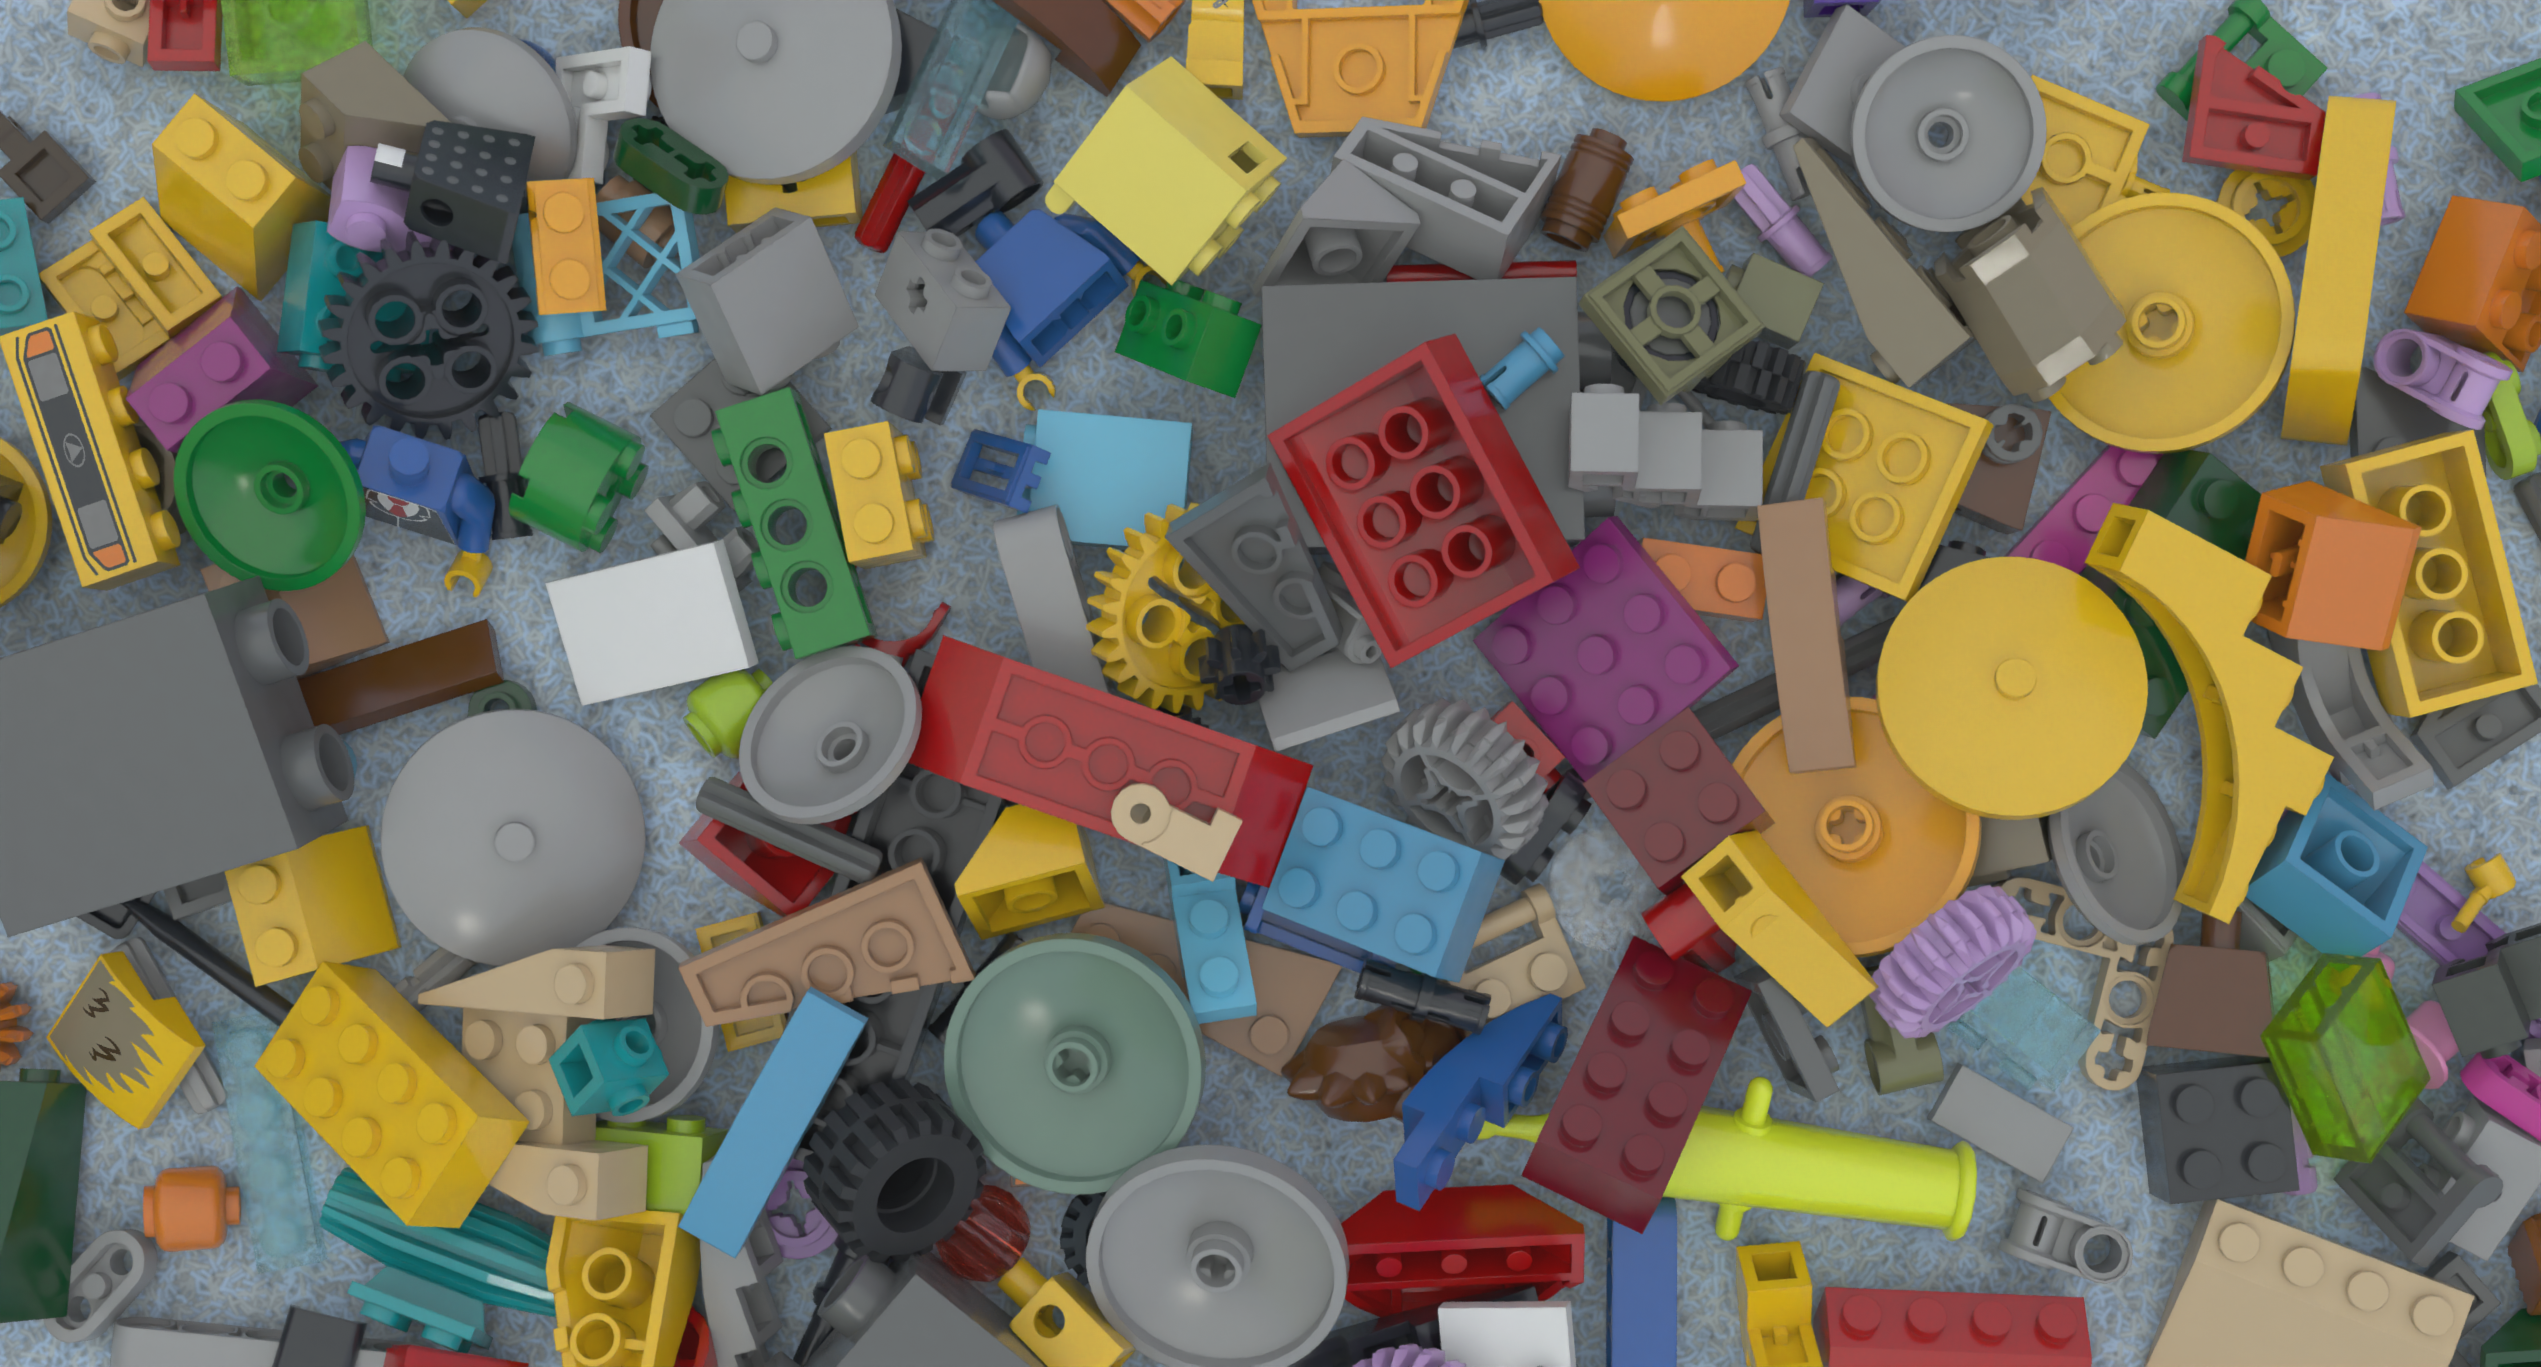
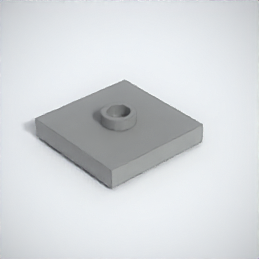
[1779,4,1905,170]

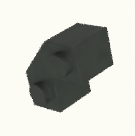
[2432,923,2541,1059]

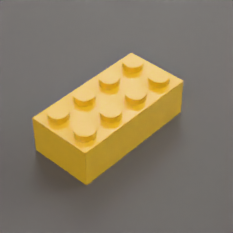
[2320,430,2538,718]
[254,961,530,1228]

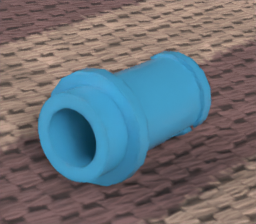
[1479,327,1565,410]

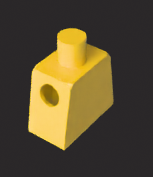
[997,1257,1136,1367]

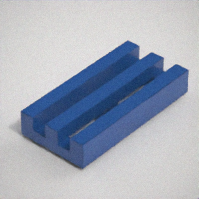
[951,429,1051,513]

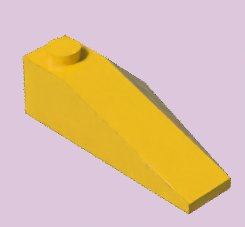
[545,1210,701,1367]

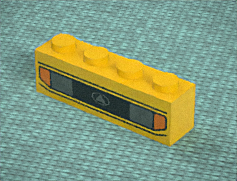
[0,311,181,591]

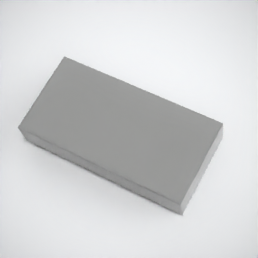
[1927,1063,2074,1183]

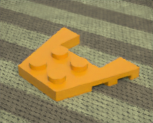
[1252,0,1469,138]

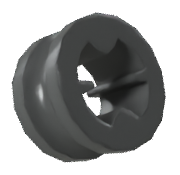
[1982,403,2043,465]

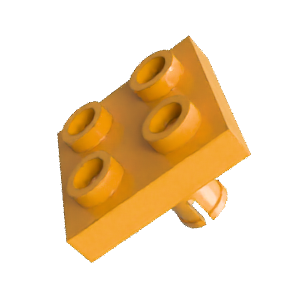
[1603,159,1747,273]

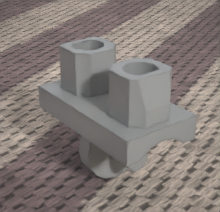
[644,481,760,592]

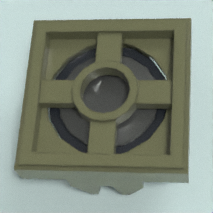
[1578,226,1766,405]

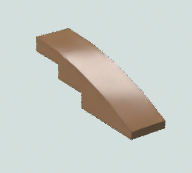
[1757,497,1856,774]

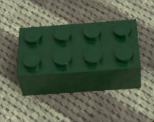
[2081,450,2261,739]

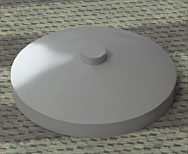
[650,0,902,185]
[380,708,646,966]
[1086,1145,1349,1367]

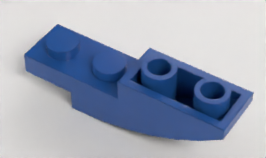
[1393,993,1568,1211]

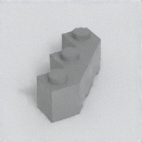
[1568,384,1763,521]

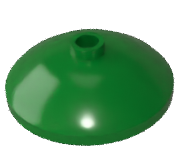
[173,399,366,591]

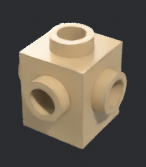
[67,0,150,67]

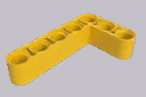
[2280,96,2396,446]

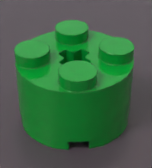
[509,402,649,554]

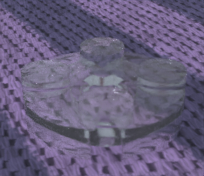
[1548,825,1666,951]

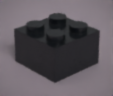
[2137,1055,2300,1204]

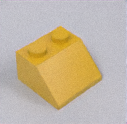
[954,804,1105,940]
[224,825,401,987]

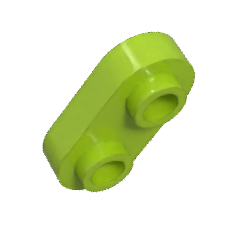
[2482,352,2541,480]

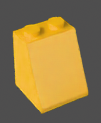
[152,93,331,301]

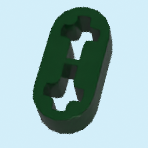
[613,118,729,215]

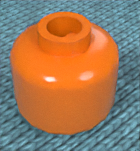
[143,1165,241,1252]

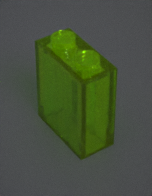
[2260,953,2431,1164]

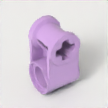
[2374,328,2513,430]

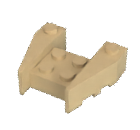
[418,945,655,1221]

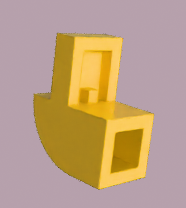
[1736,1241,1823,1367]

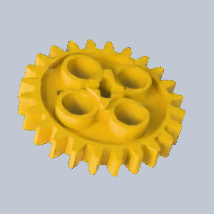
[1086,502,1246,713]

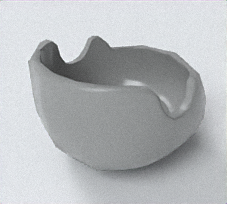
[954,23,1052,120]

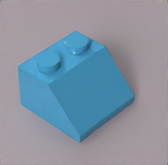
[2246,773,2428,968]

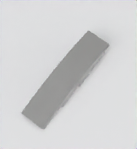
[700,1155,784,1367]

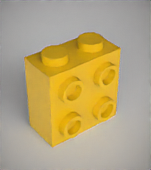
[824,421,935,569]

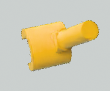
[2451,853,2516,933]

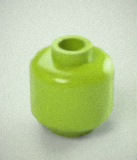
[683,668,773,759]

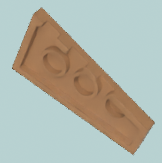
[678,857,976,1027]
[1070,902,1342,1077]

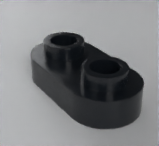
[1500,771,1592,885]

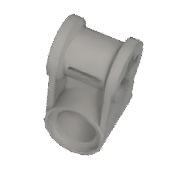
[1998,1188,2133,1284]

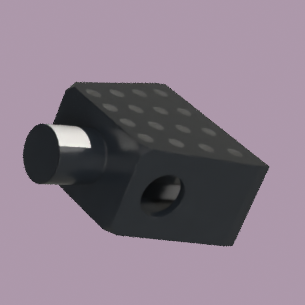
[370,120,536,264]

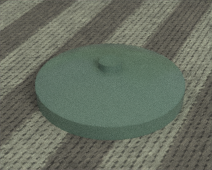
[944,933,1206,1195]

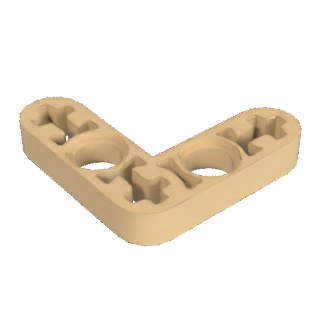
[1993,876,2174,1091]

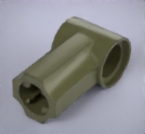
[1860,965,1944,1096]

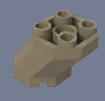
[1934,187,2126,403]

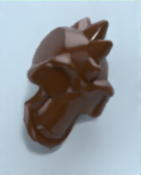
[1281,1005,1466,1123]

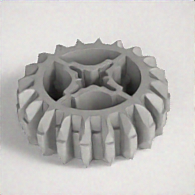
[1381,698,1550,860]

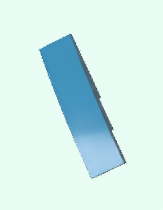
[678,987,868,1258]

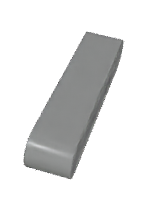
[993,505,1117,696]
[109,1317,428,1367]

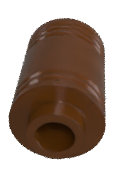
[1540,128,1634,252]

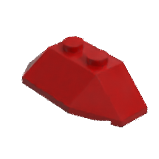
[1341,1184,1585,1317]

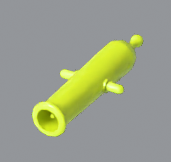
[1477,1077,1977,1241]

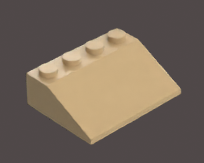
[2144,1199,2475,1367]

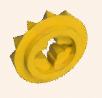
[2216,170,2315,257]

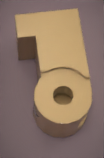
[1111,782,1243,882]

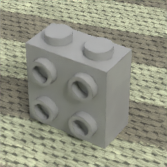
[676,207,859,395]

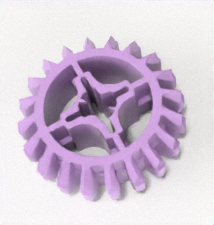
[1869,885,2037,1038]

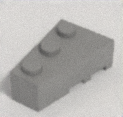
[1331,117,1562,280]

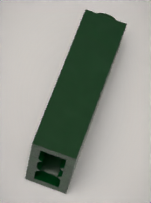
[0,1068,86,1323]

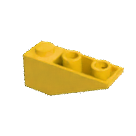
[1681,830,1879,1027]

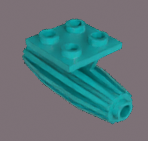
[319,1167,556,1354]

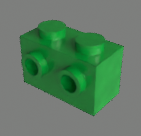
[1114,280,1262,398]

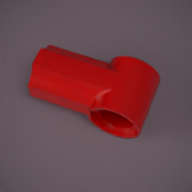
[1641,883,1737,973]

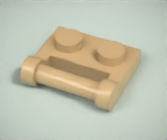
[1441,883,1586,1037]

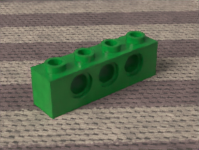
[711,387,878,660]

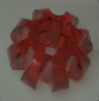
[935,1185,1031,1282]

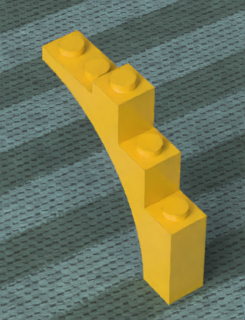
[2084,503,2334,924]

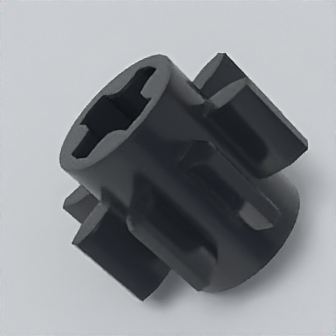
[1198,624,1281,705]

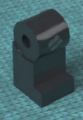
[870,346,967,425]

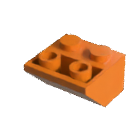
[2404,195,2541,372]
[2245,480,2422,651]

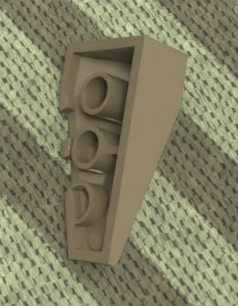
[1793,138,1976,388]

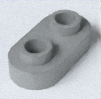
[43,1229,158,1343]

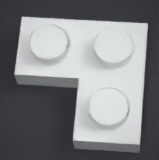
[555,46,652,185]

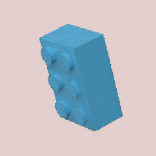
[1262,786,1505,983]

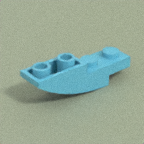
[1163,858,1257,1024]

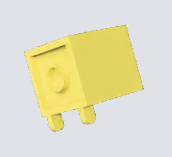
[1045,56,1287,285]

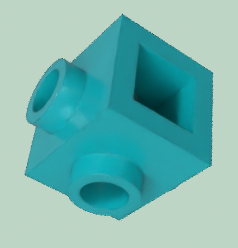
[548,1018,669,1117]

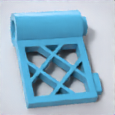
[511,193,700,356]

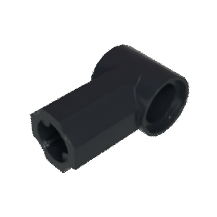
[907,129,1044,237]

